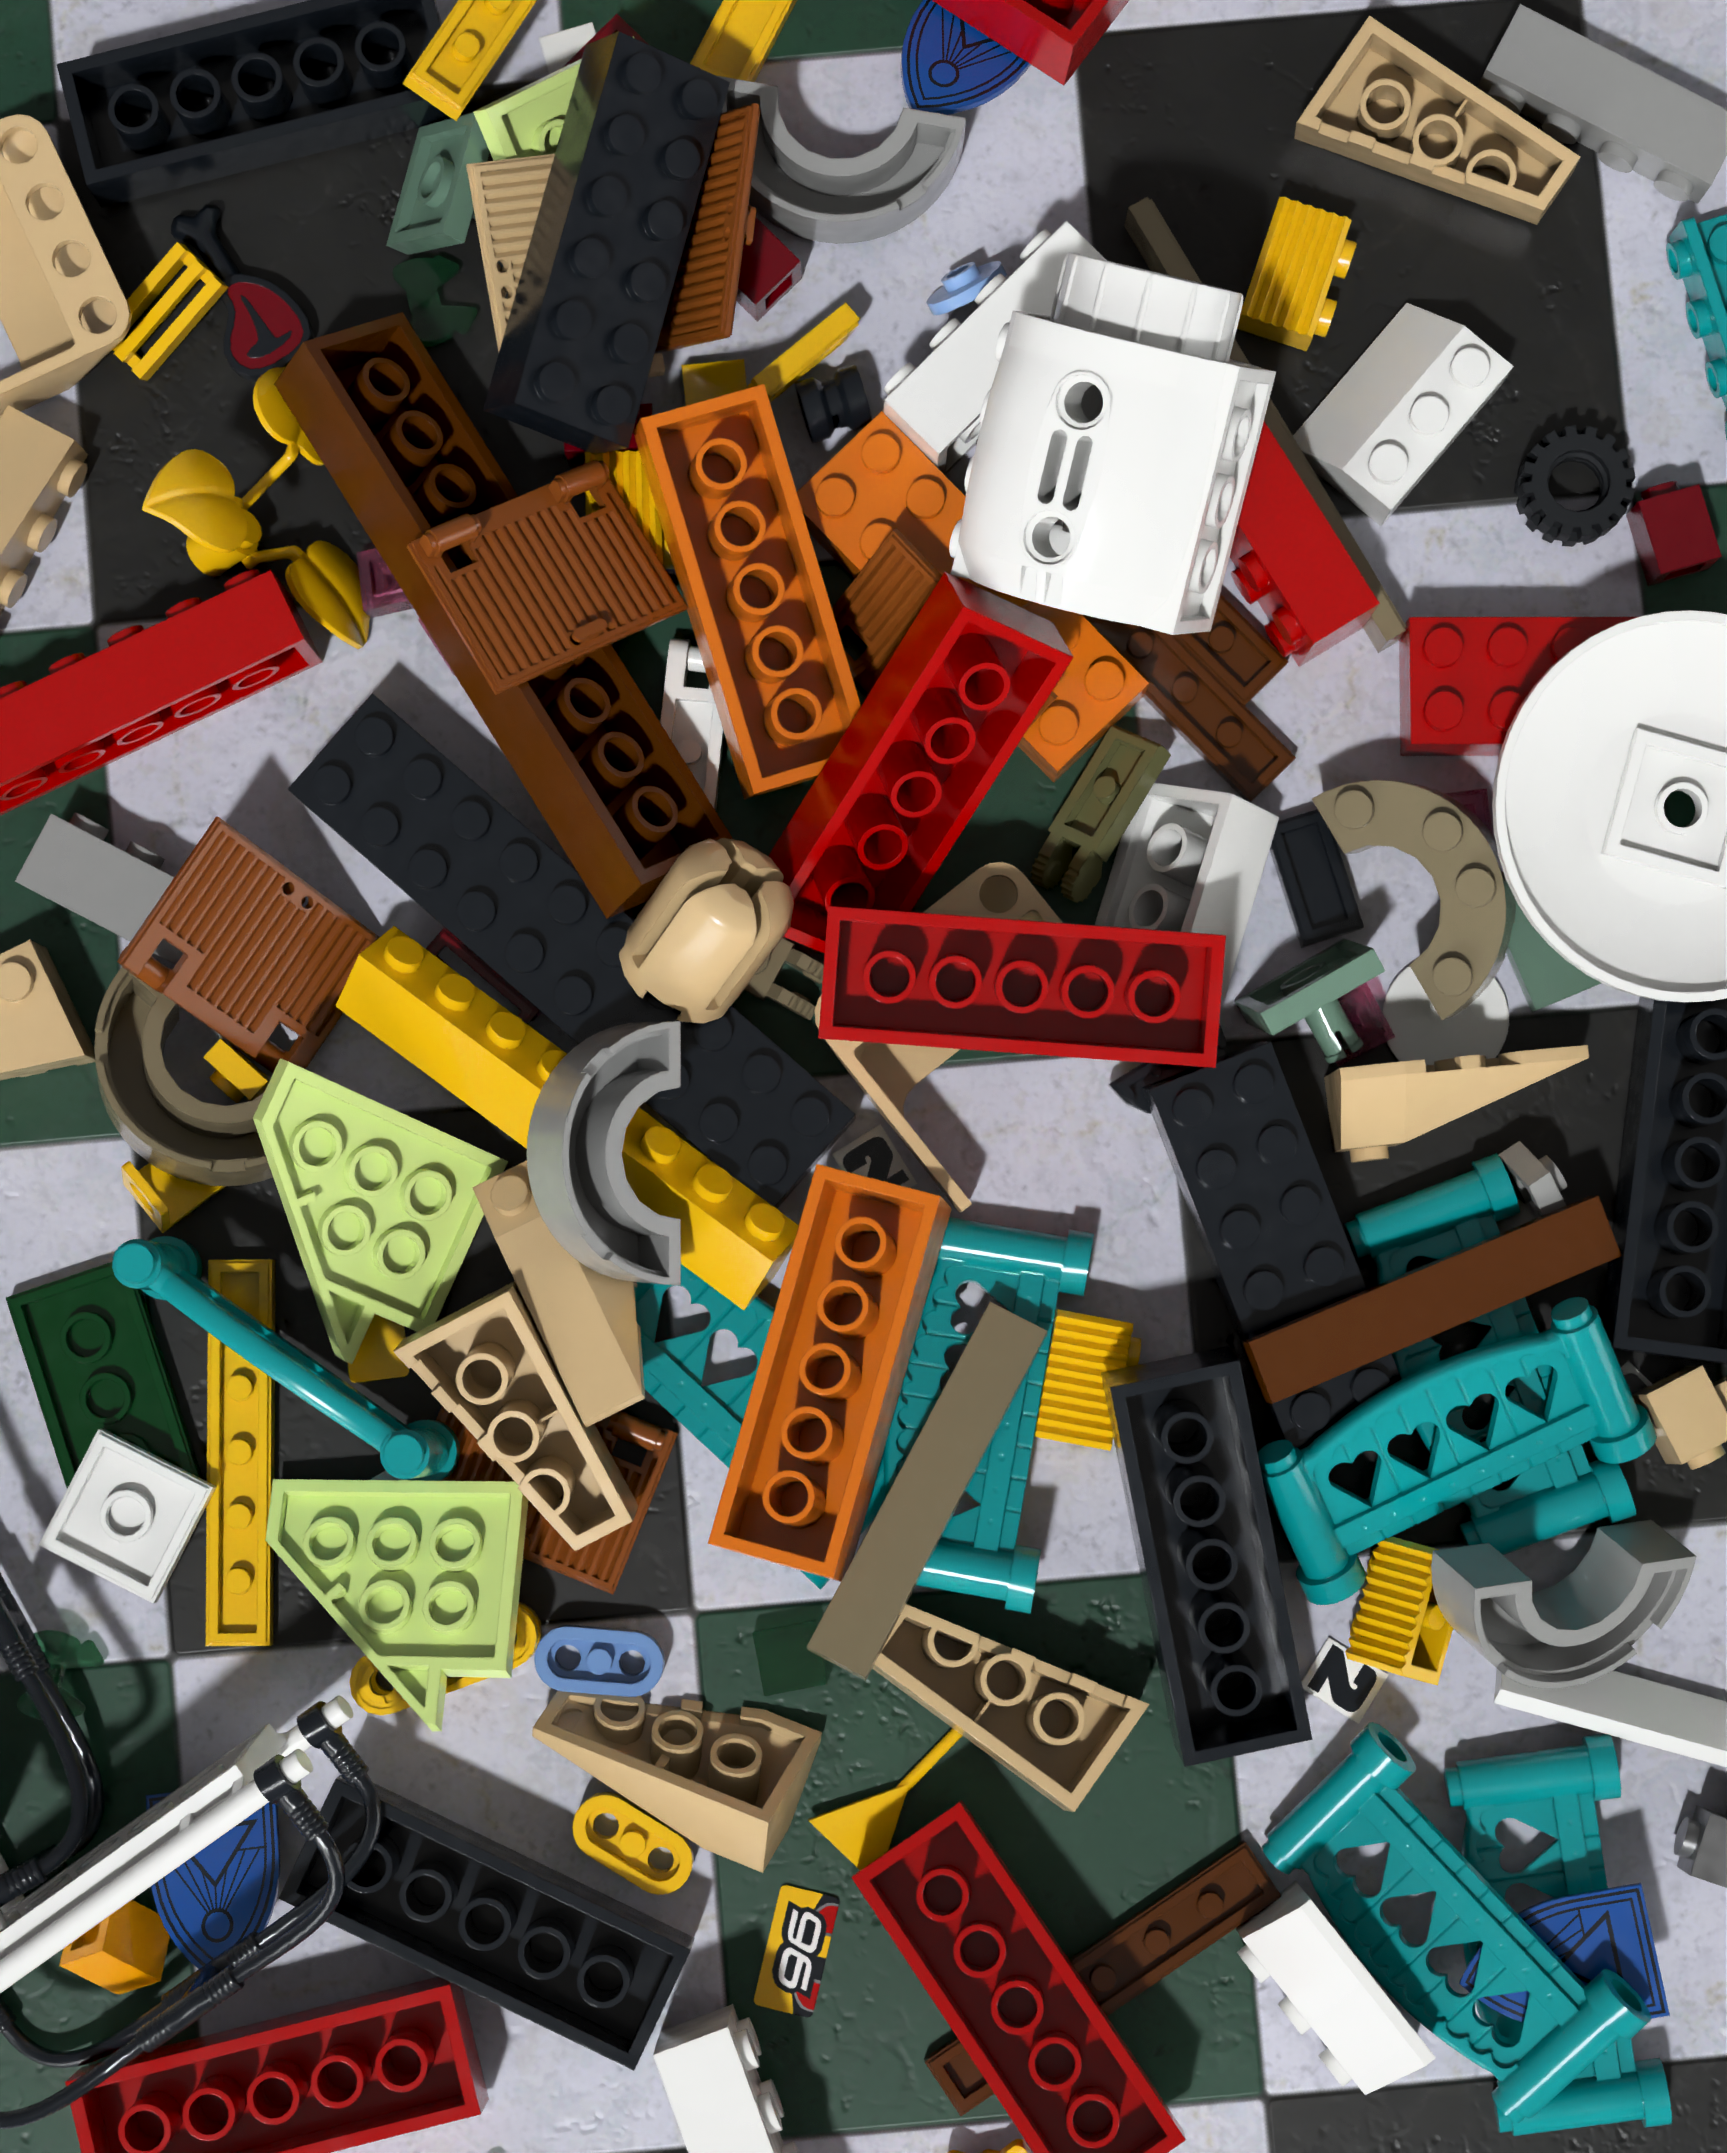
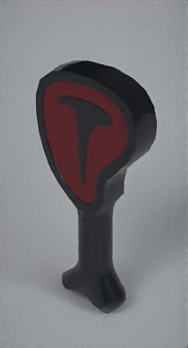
[171,205,314,382]

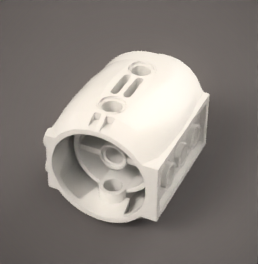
[949,252,1276,635]

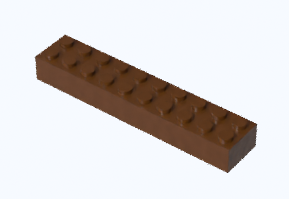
[274,312,734,919]

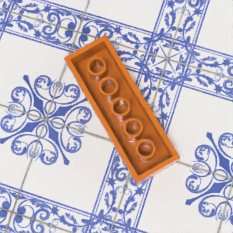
[633,384,861,800]
[797,411,1149,783]
[708,1164,952,1582]

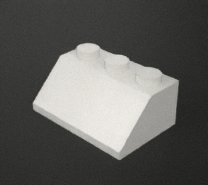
[1293,303,1514,526]
[1095,783,1279,999]
[1236,1881,1436,2095]

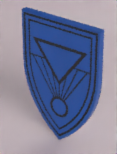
[901,0,1031,115]
[146,1793,280,1969]
[1459,1882,1670,2023]

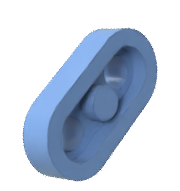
[534,1625,665,1697]

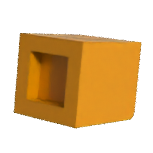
[59,1900,170,1994]

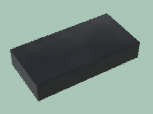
[1270,809,1364,948]

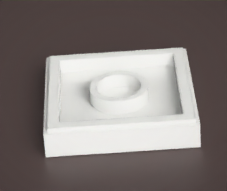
[39,1429,217,1603]

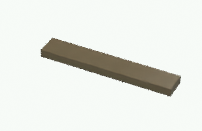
[807,1302,1048,1681]

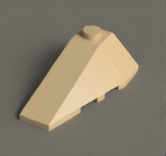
[1324,1045,1589,1163]
[472,1160,645,1427]
[532,1691,822,1873]

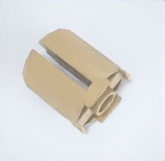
[619,838,794,1024]

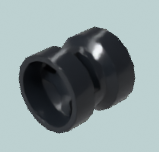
[795,364,872,443]

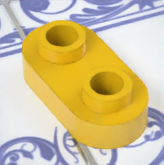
[572,1792,694,1895]

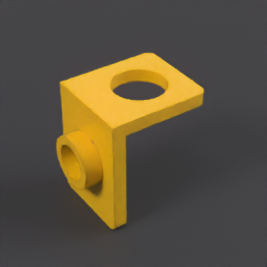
[121,1161,226,1233]

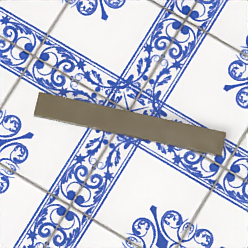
[1124,197,1406,653]

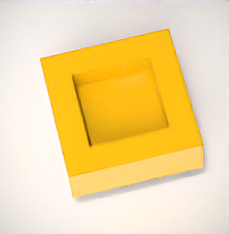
[203,1038,270,1103]

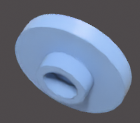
[926,261,1007,315]

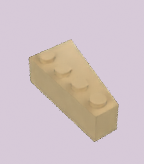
[1294,15,1581,225]
[0,405,88,615]
[0,940,95,1081]
[393,1281,638,1551]
[872,1604,1150,1812]

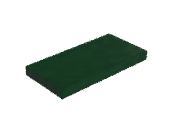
[6,1262,203,1489]

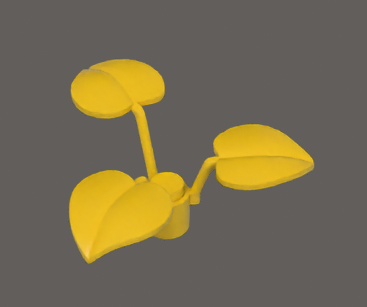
[142,367,370,650]

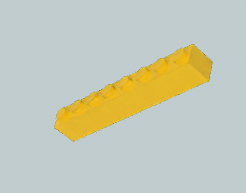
[336,926,799,1310]

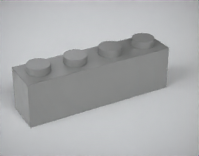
[1477,4,1727,204]
[15,812,183,965]

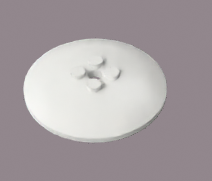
[1492,610,1727,1003]

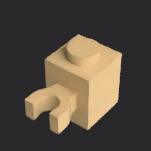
[1632,1365,1727,1470]

